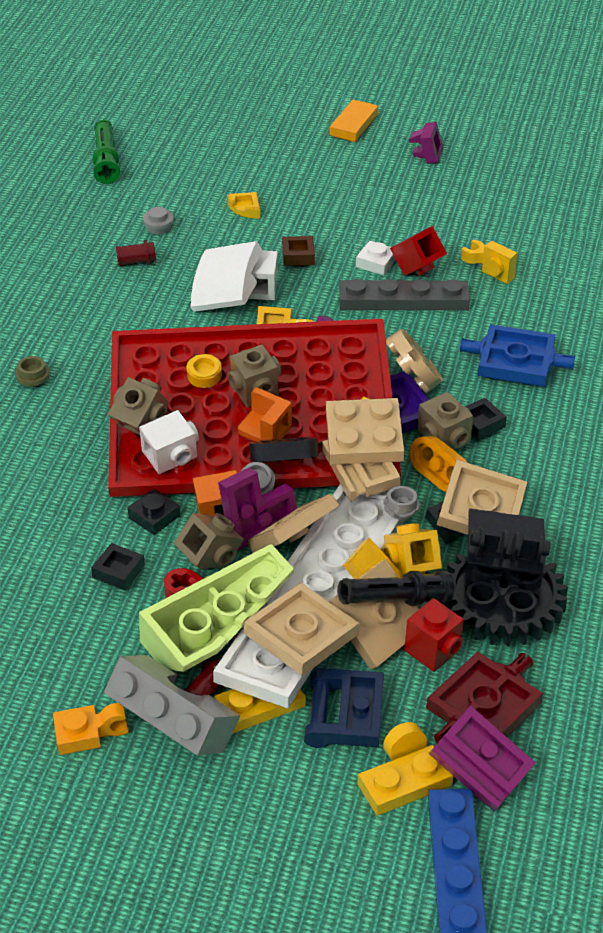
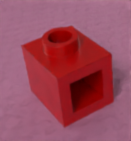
[390,225,447,276]
[404,598,464,672]

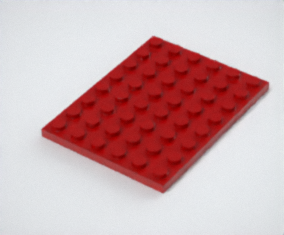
[108,318,401,497]

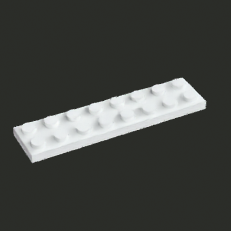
[213,484,405,708]

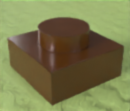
[282,236,315,267]

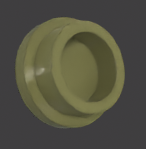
[15,356,50,387]

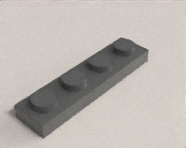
[339,279,470,310]

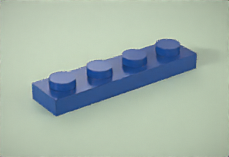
[428,789,487,933]

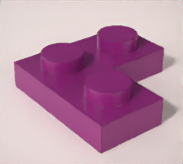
[218,467,297,551]

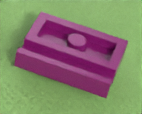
[429,705,536,811]

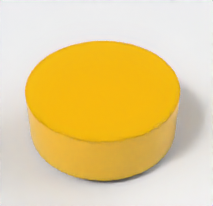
[187,354,222,388]
[383,722,427,761]

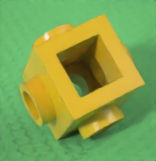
[382,523,442,575]

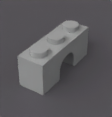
[104,655,240,756]

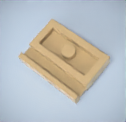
[322,440,400,502]

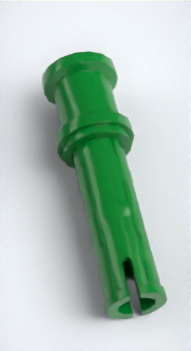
[93,119,120,184]

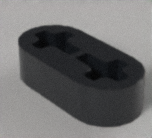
[249,437,318,462]

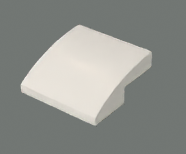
[190,241,263,312]

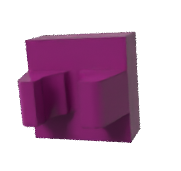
[409,122,443,164]

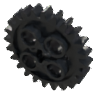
[441,551,568,647]

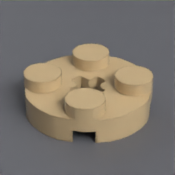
[386,329,443,394]

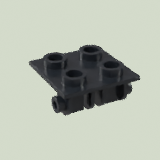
[468,508,551,576]

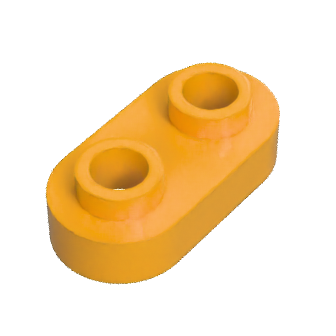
[409,436,467,492]

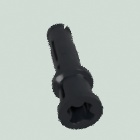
[337,570,455,607]

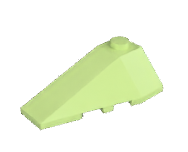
[139,544,294,672]

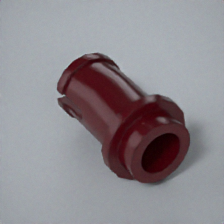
[116,240,156,266]
[183,659,225,697]

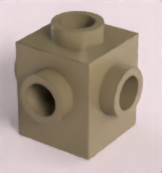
[227,345,281,408]
[107,377,169,435]
[417,392,473,450]
[173,513,244,570]

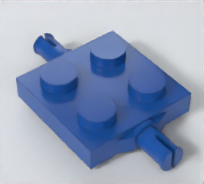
[460,324,575,387]

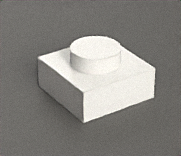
[356,241,396,276]

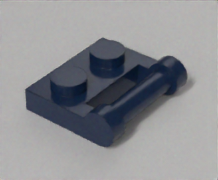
[304,668,384,748]

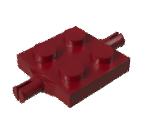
[426,651,543,743]

